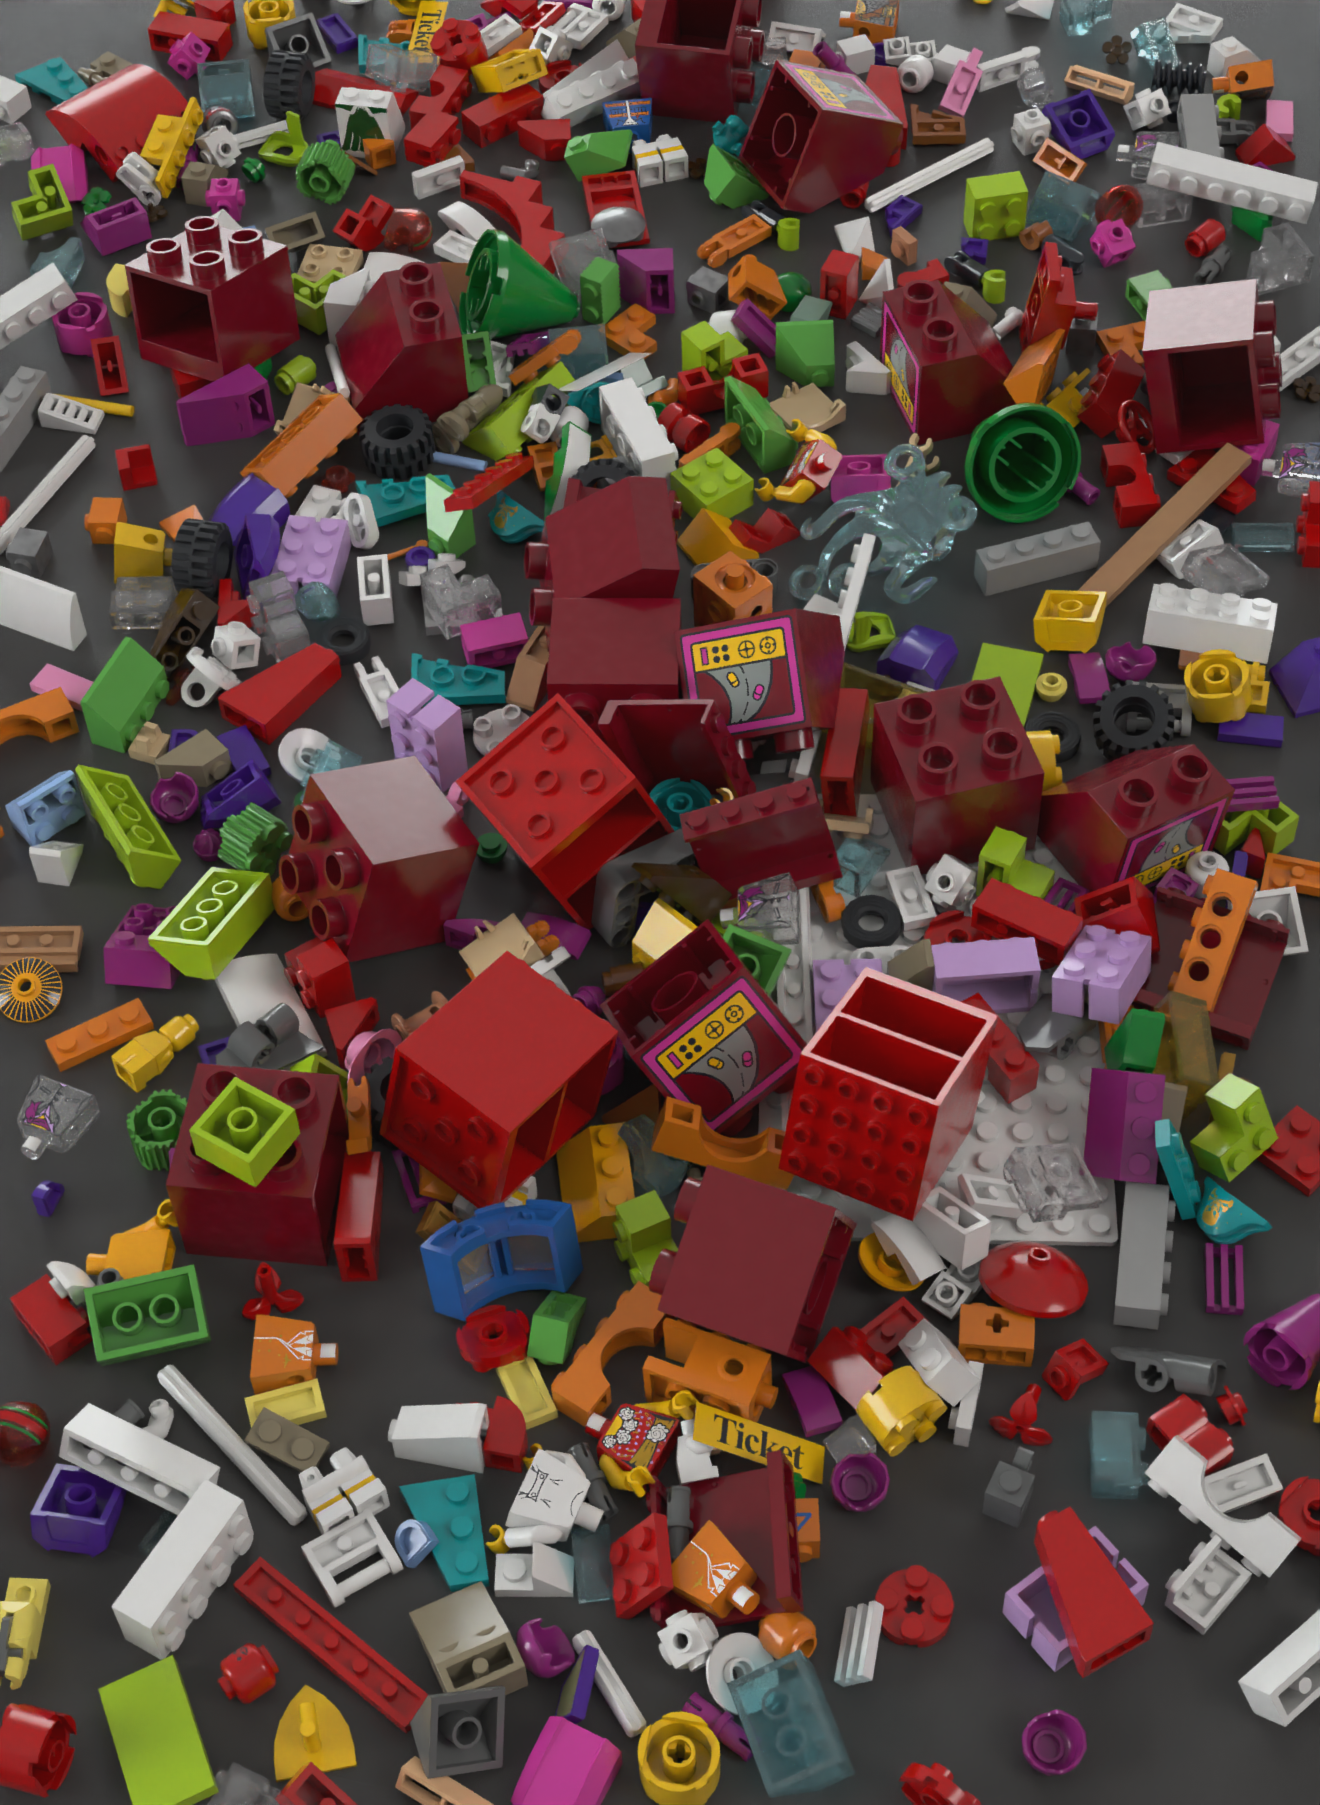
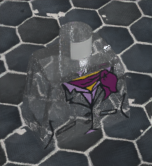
[1117,132,1180,180]
[1262,442,1320,500]
[720,872,799,945]
[17,1074,101,1160]

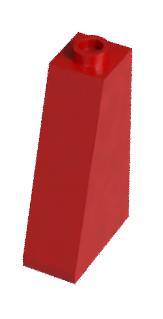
[865,65,908,150]
[218,643,342,745]
[820,688,870,817]
[334,1151,384,1282]
[1034,1506,1154,1679]

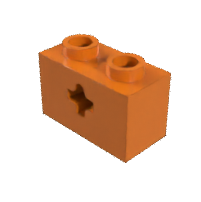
[957,1303,1035,1367]

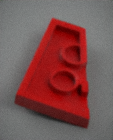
[1167,449,1256,515]

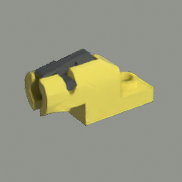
[0,1578,51,1690]

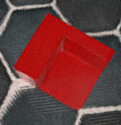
[115,444,158,491]

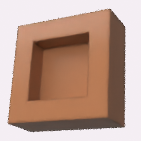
[891,226,918,266]

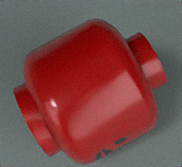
[217,1643,279,1704]

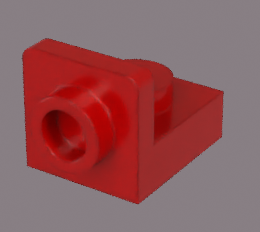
[1042,1338,1109,1401]

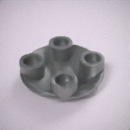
[591,207,646,248]

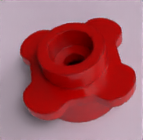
[1216,1385,1248,1426]

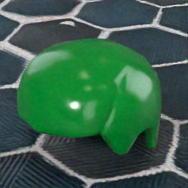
[777,272,812,312]

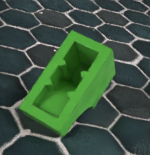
[462,331,496,394]
[527,1290,587,1365]

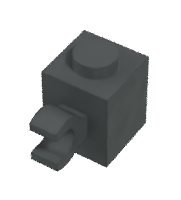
[982,1446,1035,1528]

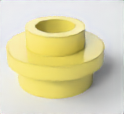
[1036,673,1067,702]

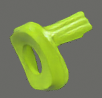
[258,111,308,167]
[846,611,896,652]

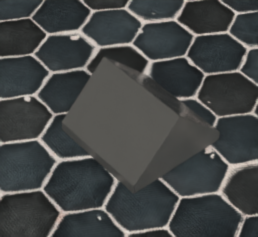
[265,12,331,68]
[410,1685,506,1779]

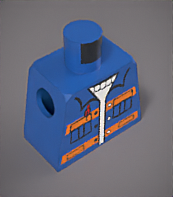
[602,98,653,153]

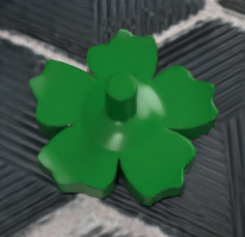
[82,186,112,215]

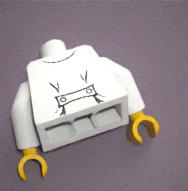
[486,1443,604,1554]

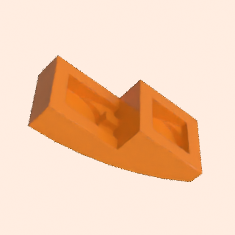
[527,441,558,492]

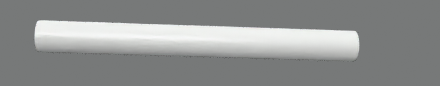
[325,344,350,398]

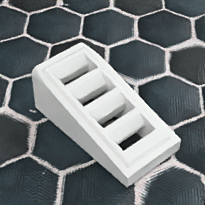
[38,393,105,434]

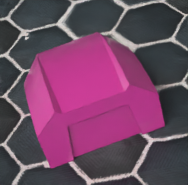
[31,143,88,203]
[829,454,891,510]
[510,1716,623,1805]

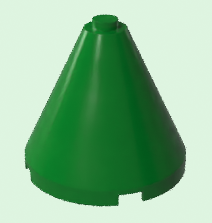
[458,229,580,340]
[965,403,1081,523]

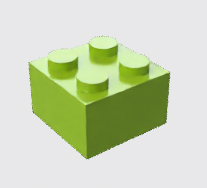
[963,171,1028,240]
[670,447,754,519]
[189,1077,300,1188]

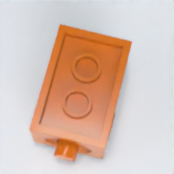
[693,551,773,627]
[642,1317,778,1423]

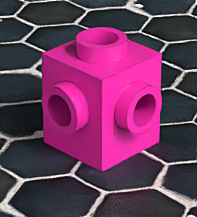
[167,32,211,80]
[205,178,246,221]
[1089,218,1136,268]

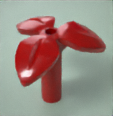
[242,1262,304,1320]
[989,1384,1053,1446]

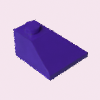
[1269,637,1320,718]

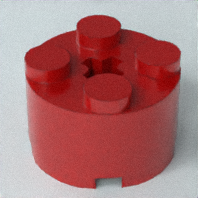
[430,18,489,75]
[0,1703,77,1798]

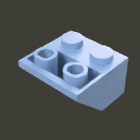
[5,770,86,846]

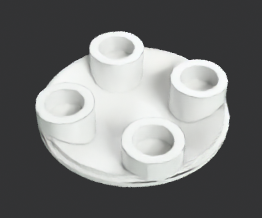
[473,704,529,756]

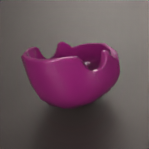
[1105,641,1157,683]
[150,772,199,823]
[830,1452,890,1512]
[516,1618,575,1678]
[1021,1709,1087,1776]

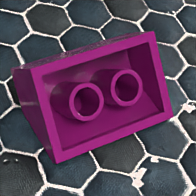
[1082,1068,1166,1184]

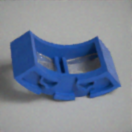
[420,1199,584,1321]

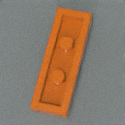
[45,998,154,1072]

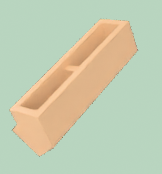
[1064,65,1135,105]
[395,1756,494,1805]

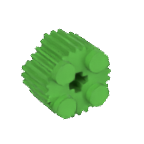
[295,139,356,205]
[217,802,293,876]
[126,1089,187,1171]

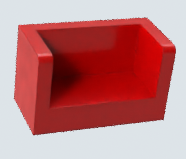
[820,250,859,320]

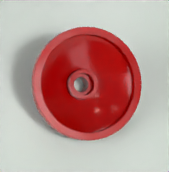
[978,1241,1088,1318]

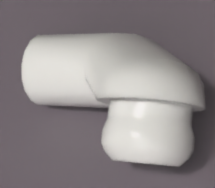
[992,307,1023,339]
[142,1399,174,1439]

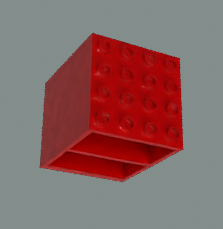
[455,693,674,930]
[380,951,619,1209]
[778,967,999,1222]

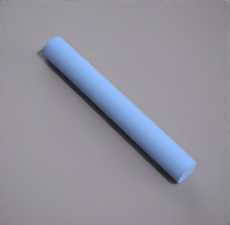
[433,451,488,472]

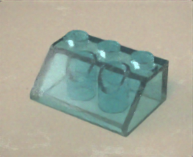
[727,1649,855,1798]

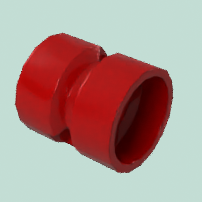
[657,402,711,454]

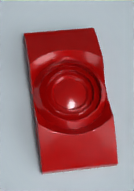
[582,170,650,250]

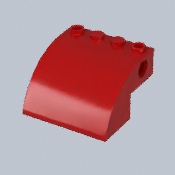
[45,64,200,183]

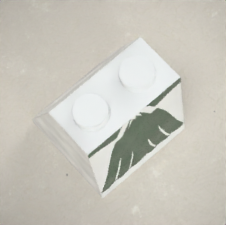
[335,87,405,158]

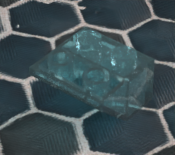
[197,58,255,118]
[1026,171,1102,242]
[547,324,609,380]

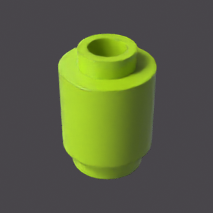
[274,355,316,395]

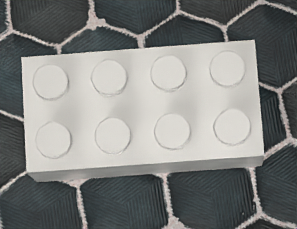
[599,377,678,496]
[1142,583,1278,664]
[111,1479,254,1660]

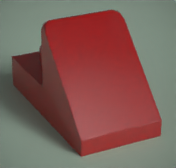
[217,579,259,628]

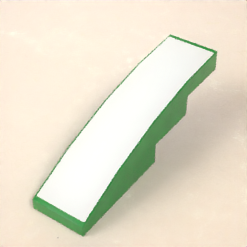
[544,421,592,522]

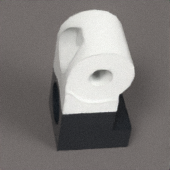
[521,383,570,444]

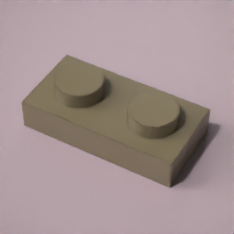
[245,1407,330,1473]

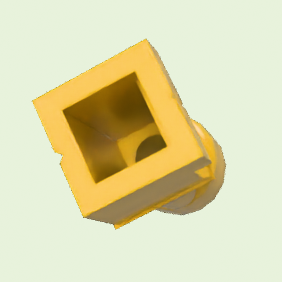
[111,1014,200,1093]

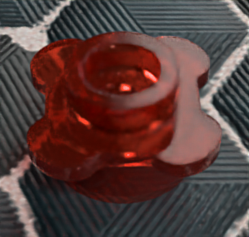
[321,465,356,494]

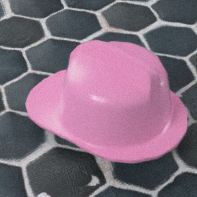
[344,1028,402,1086]

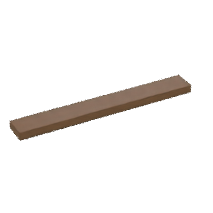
[1078,442,1252,608]

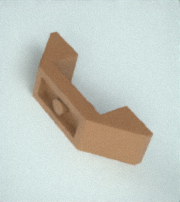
[506,626,549,712]

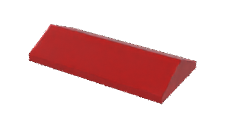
[312,68,419,117]

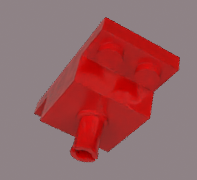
[1019,242,1098,354]

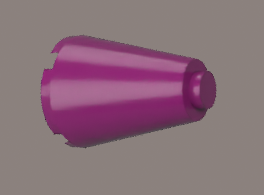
[1243,1294,1320,1390]

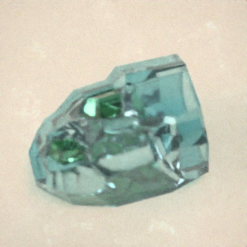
[294,581,341,622]

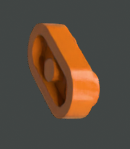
[810,880,845,923]

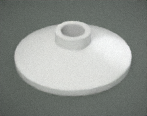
[278,728,340,785]
[706,1632,777,1715]

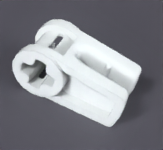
[116,152,162,206]

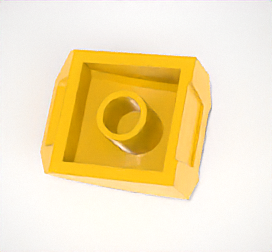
[1033,590,1107,654]

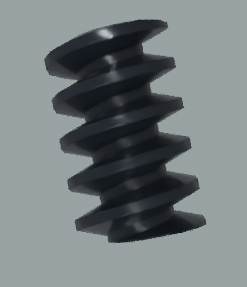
[1151,58,1207,96]

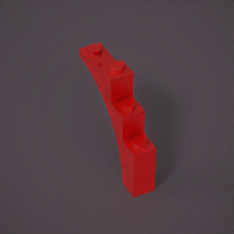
[459,170,566,274]

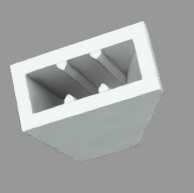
[388,1403,489,1474]

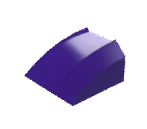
[1042,89,1115,159]
[208,473,290,546]
[233,513,280,601]
[876,624,959,690]
[200,759,282,829]
[30,1463,127,1558]

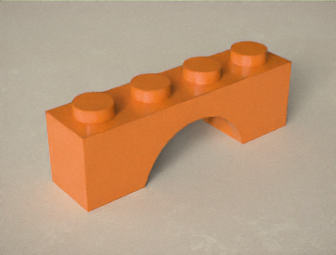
[0,687,80,745]
[651,1096,794,1190]
[551,1281,675,1427]

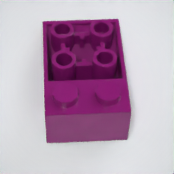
[176,363,275,446]
[103,903,181,989]

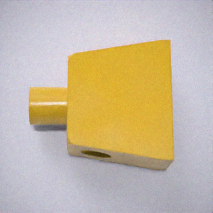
[114,522,173,584]

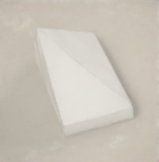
[1004,0,1054,20]
[834,216,875,262]
[859,259,894,309]

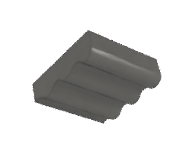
[851,302,882,338]

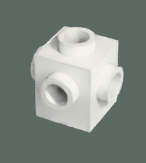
[529,26,575,65]
[1123,88,1171,131]
[1011,108,1051,156]
[195,125,242,169]
[211,621,261,670]
[924,854,978,908]
[657,1610,719,1672]

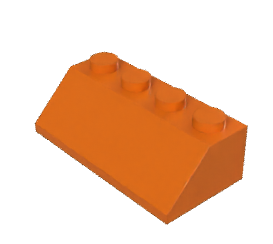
[240,393,363,499]

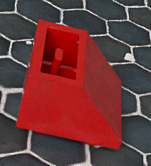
[1074,876,1161,954]

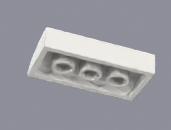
[0,566,87,651]
[215,954,327,1071]

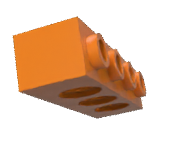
[1167,868,1258,1012]

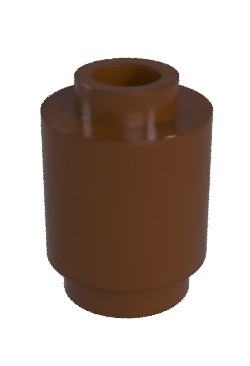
[601,962,647,999]

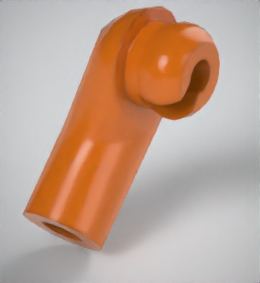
[647,378,678,406]

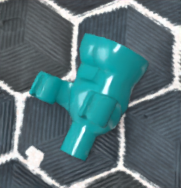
[712,115,749,157]

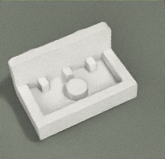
[1165,1535,1252,1635]

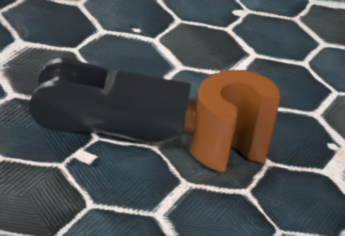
[1019,220,1085,276]

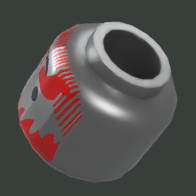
[201,106,238,135]

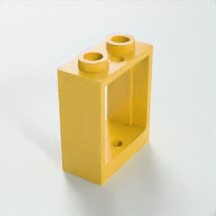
[471,49,548,93]

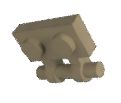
[78,51,132,86]

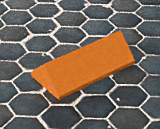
[1003,328,1065,404]

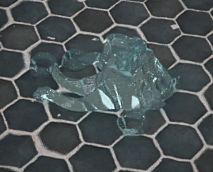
[788,444,977,604]

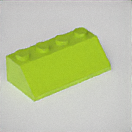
[462,361,575,461]
[75,764,182,889]
[148,867,275,980]

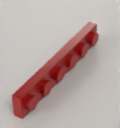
[443,452,534,512]
[233,1556,428,1734]

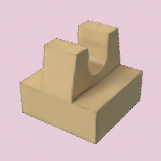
[128,721,171,765]

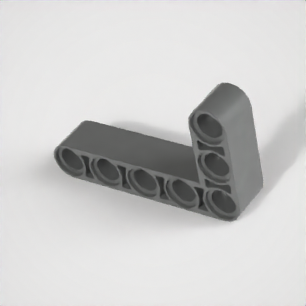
[591,828,700,949]

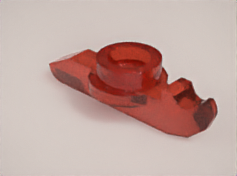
[166,665,197,706]

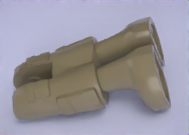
[432,384,503,455]

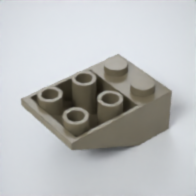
[409,1581,528,1695]

